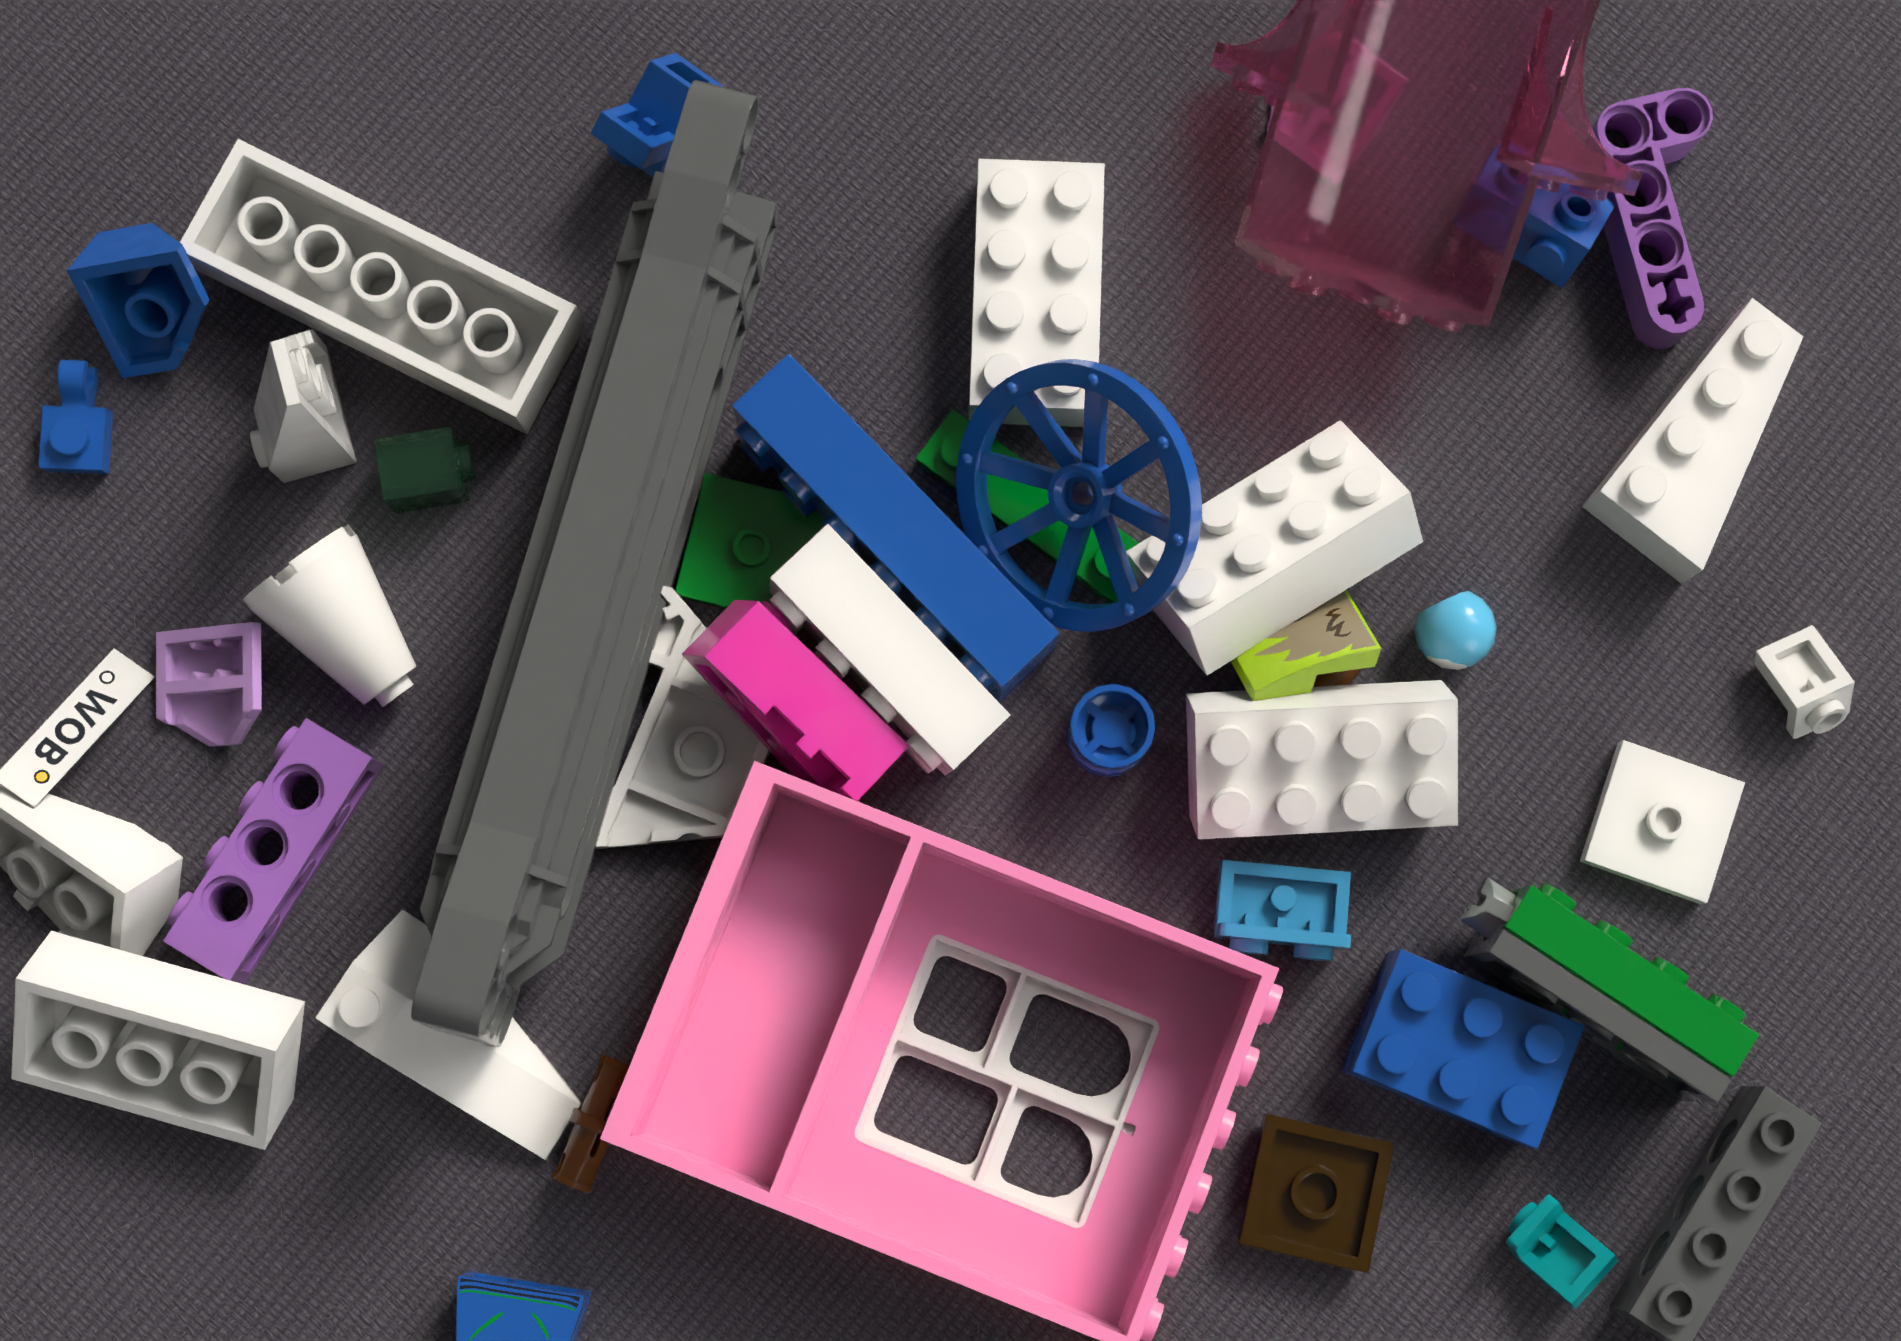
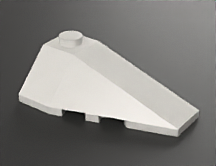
[0,784,183,956]

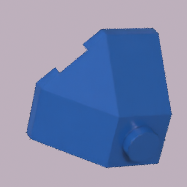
[66,223,209,378]

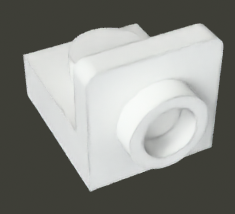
[1755,625,1855,739]

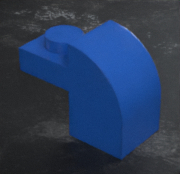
[590,53,724,177]

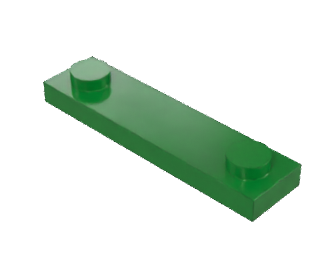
[916,409,1139,603]

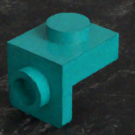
[1506,1194,1618,1310]

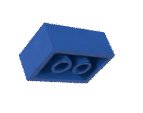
[1341,949,1585,1149]

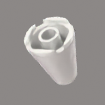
[243,524,416,707]

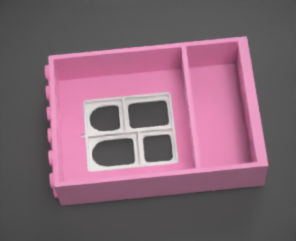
[600,761,1283,1341]

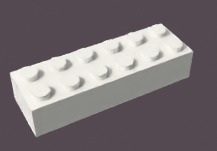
[180,139,585,434]

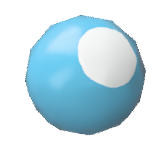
[1414,591,1497,670]

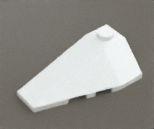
[250,329,357,483]
[316,910,582,1160]

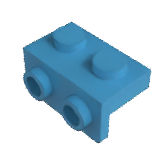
[1213,860,1351,961]

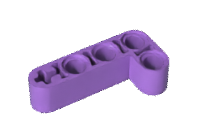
[1582,88,1713,349]

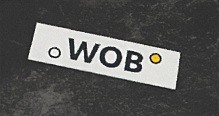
[0,649,155,807]

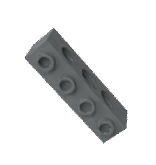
[1610,1086,1822,1341]

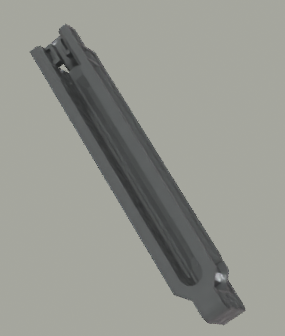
[411,80,779,1047]

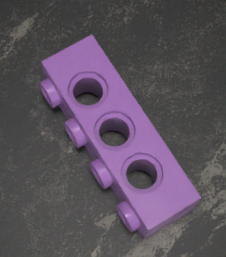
[163,718,384,984]

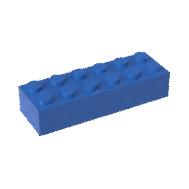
[732,354,1060,703]

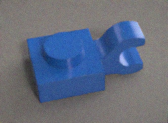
[39,360,113,474]

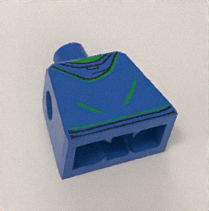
[456,1271,592,1341]

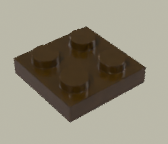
[1237,1113,1395,1273]

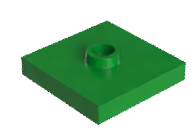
[675,473,824,609]

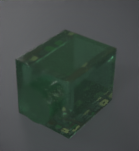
[374,427,477,514]

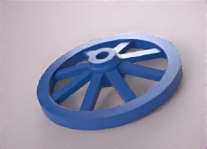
[956,359,1202,632]

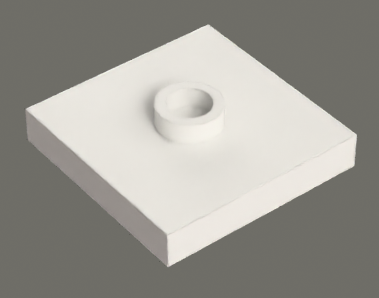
[1580,740,1745,904]

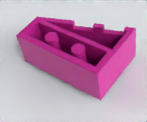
[682,600,910,801]

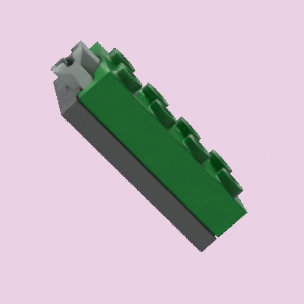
[1459,876,1760,1102]

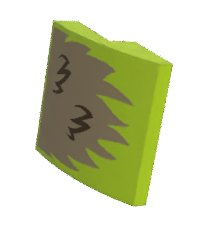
[1231,590,1381,701]

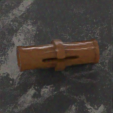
[551,1054,630,1193]

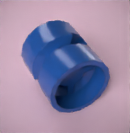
[1066,684,1155,778]

